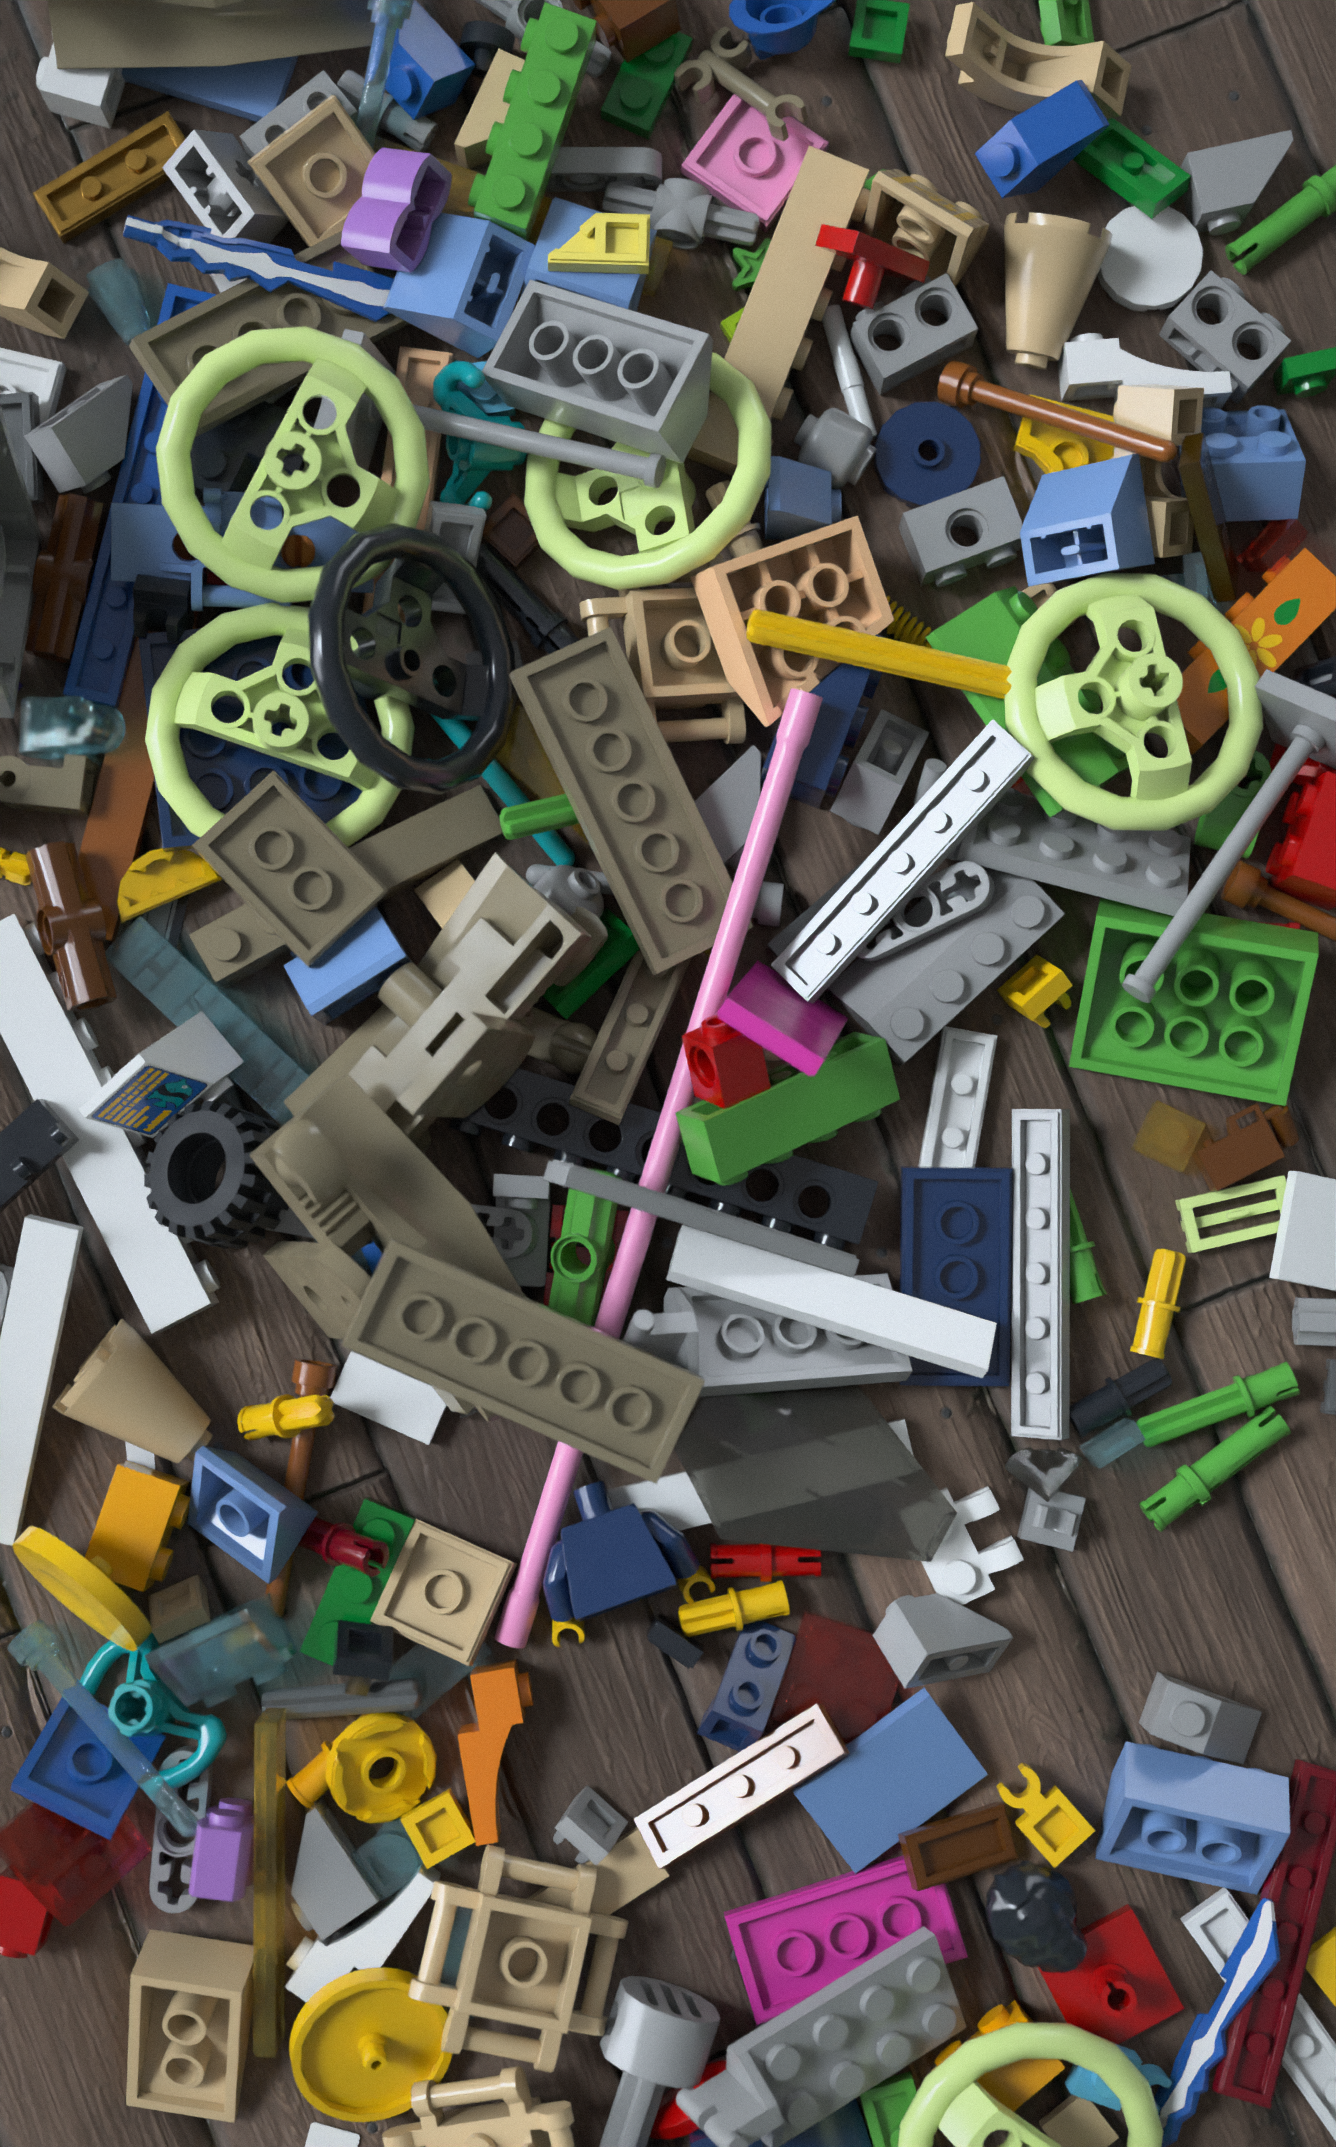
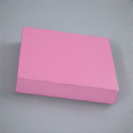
[681,94,829,233]

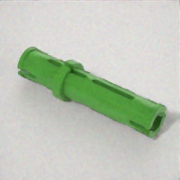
[1225,165,1336,275]
[1139,1405,1291,1532]

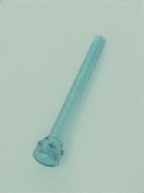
[356,0,414,149]
[7,1620,199,1837]

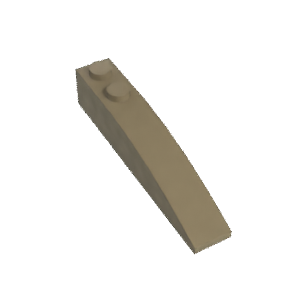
[189,785,504,989]

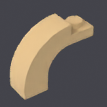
[945,2,1131,118]
[0,247,89,339]

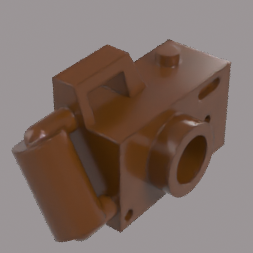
[1191,1103,1299,1192]

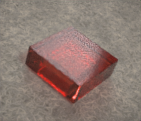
[1236,519,1308,572]

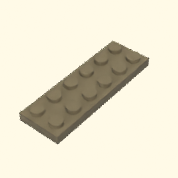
[129,230,410,438]
[509,626,754,975]
[342,1237,705,1484]

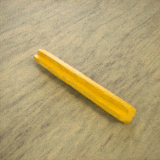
[746,609,1012,699]

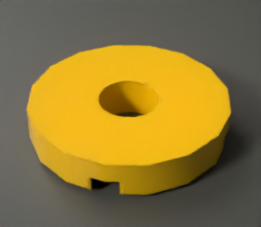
[326,1712,437,1824]

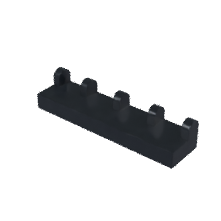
[0,1099,79,1213]

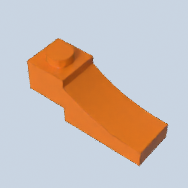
[457,1659,534,1846]

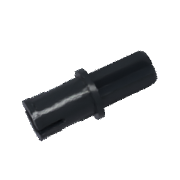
[1069,1358,1173,1438]

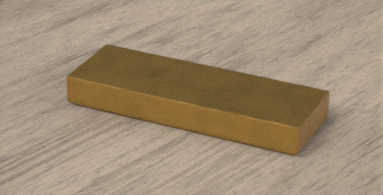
[32,111,185,244]

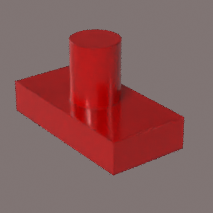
[815,224,930,310]

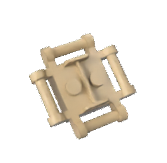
[579,554,746,744]
[408,1845,628,2072]
[382,2066,575,2147]

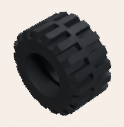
[144,1101,290,1249]

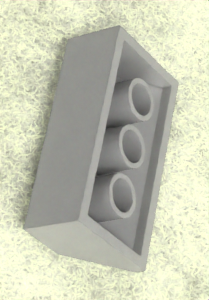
[482,280,713,464]
[827,865,1065,1067]

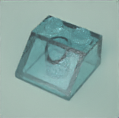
[145,1593,298,1708]

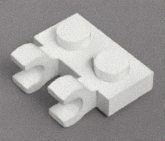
[897,1486,1024,1605]

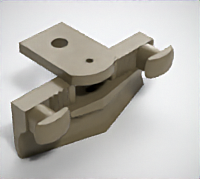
[47,0,378,69]
[283,852,608,1154]
[249,1074,525,1422]

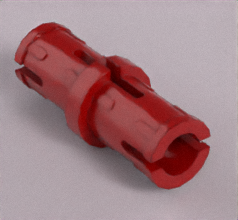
[710,1538,821,1582]

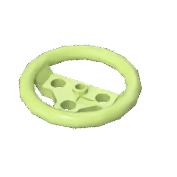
[156,326,430,603]
[524,352,772,590]
[1004,572,1263,831]
[145,602,415,848]
[898,2022,1164,2147]

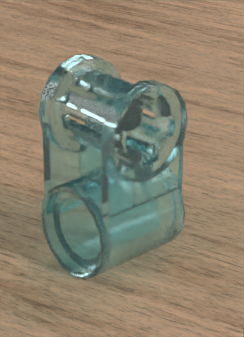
[19,696,126,759]

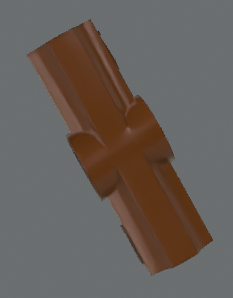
[25,493,107,664]
[25,841,117,1012]

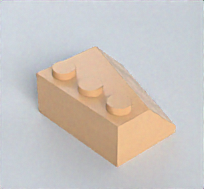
[690,515,894,727]

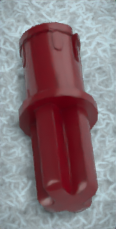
[298,1517,389,1577]

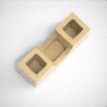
[1112,384,1204,558]

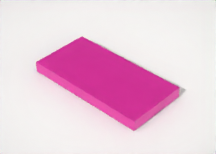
[716,961,848,1076]
[723,1855,968,2025]

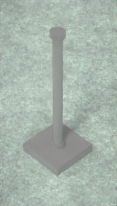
[314,329,666,488]
[1122,669,1336,1003]

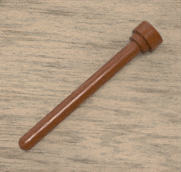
[937,360,1177,463]
[1221,860,1336,941]
[262,1359,338,1622]

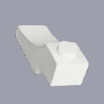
[1057,333,1232,409]
[285,1862,441,2003]

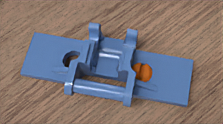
[111,488,374,612]

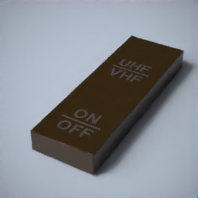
[1179,432,1239,603]

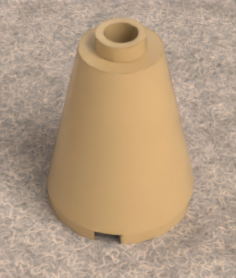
[1004,212,1112,370]
[53,1319,213,1464]

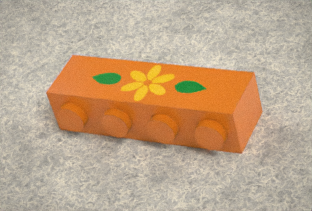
[1177,547,1336,755]

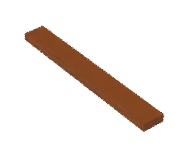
[78,533,209,943]

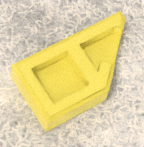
[548,213,650,274]

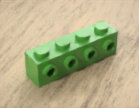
[468,2,597,241]
[675,1032,900,1185]

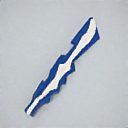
[123,215,394,322]
[1154,1898,1280,2147]

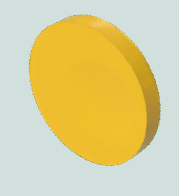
[12,1526,152,1651]
[289,1967,453,2122]

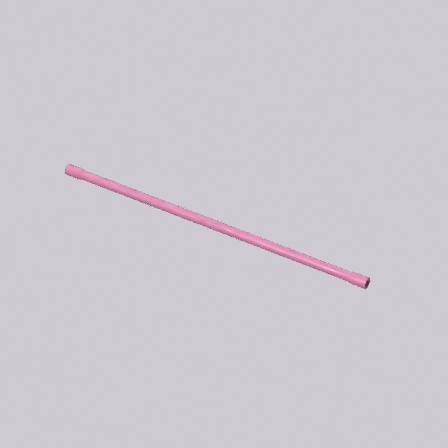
[494,688,823,1648]

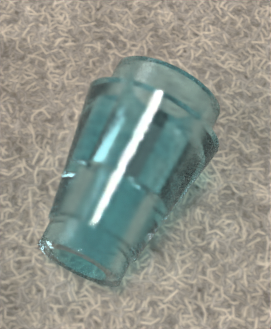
[86,259,152,345]

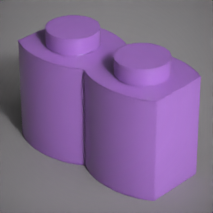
[341,148,452,273]
[188,1798,262,1902]

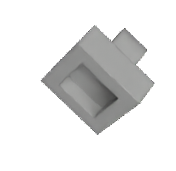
[1017,1483,1086,1552]
[553,1785,628,1865]

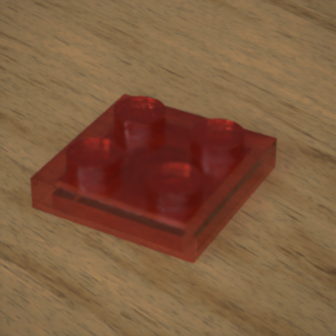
[771,1610,899,1744]

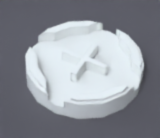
[1097,206,1203,312]

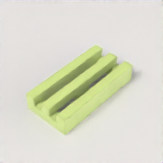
[1175,1175,1286,1253]

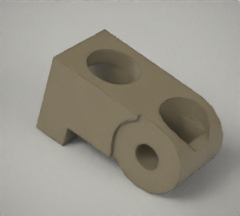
[0,754,98,817]

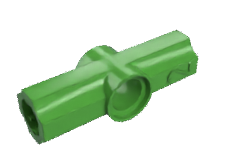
[548,1169,622,1328]

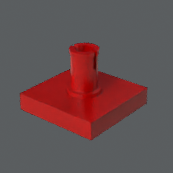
[1038,1904,1184,2045]

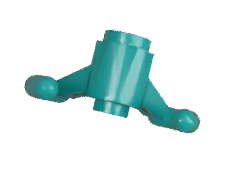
[433,361,527,513]
[77,1632,227,1792]

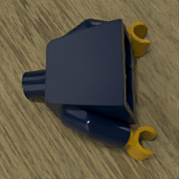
[543,1481,715,1647]

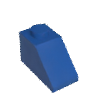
[378,0,475,120]
[975,80,1110,198]

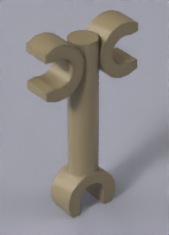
[674,26,808,141]

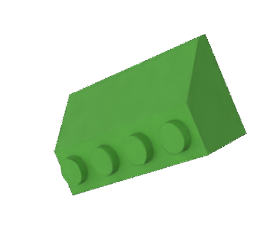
[925,586,1129,818]

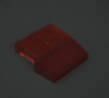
[0,1801,152,1927]

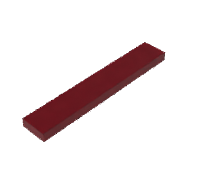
[1212,1759,1336,2108]

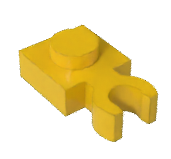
[996,1762,1095,1868]

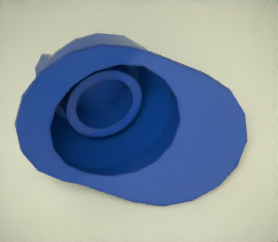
[729,0,836,60]

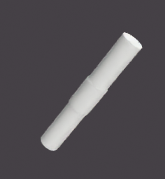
[822,305,878,441]

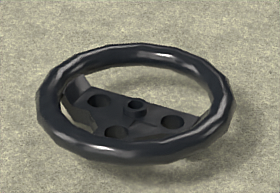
[308,523,517,794]

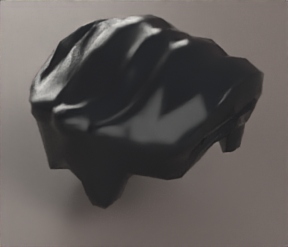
[985,1860,1088,1973]

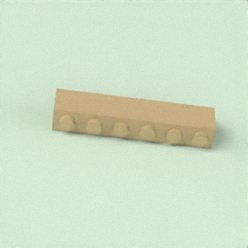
[688,145,870,476]

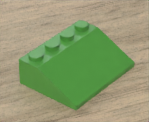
[1069,897,1319,1106]

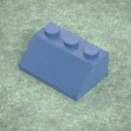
[1095,1741,1290,1895]

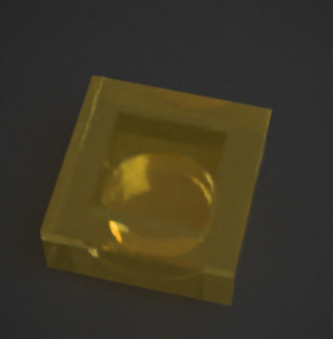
[1131,1100,1206,1173]

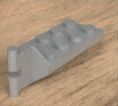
[914,759,1191,916]
[623,1273,912,1397]
[676,1926,967,2147]

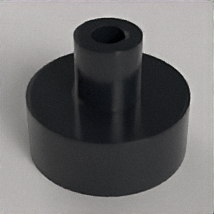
[459,21,515,79]

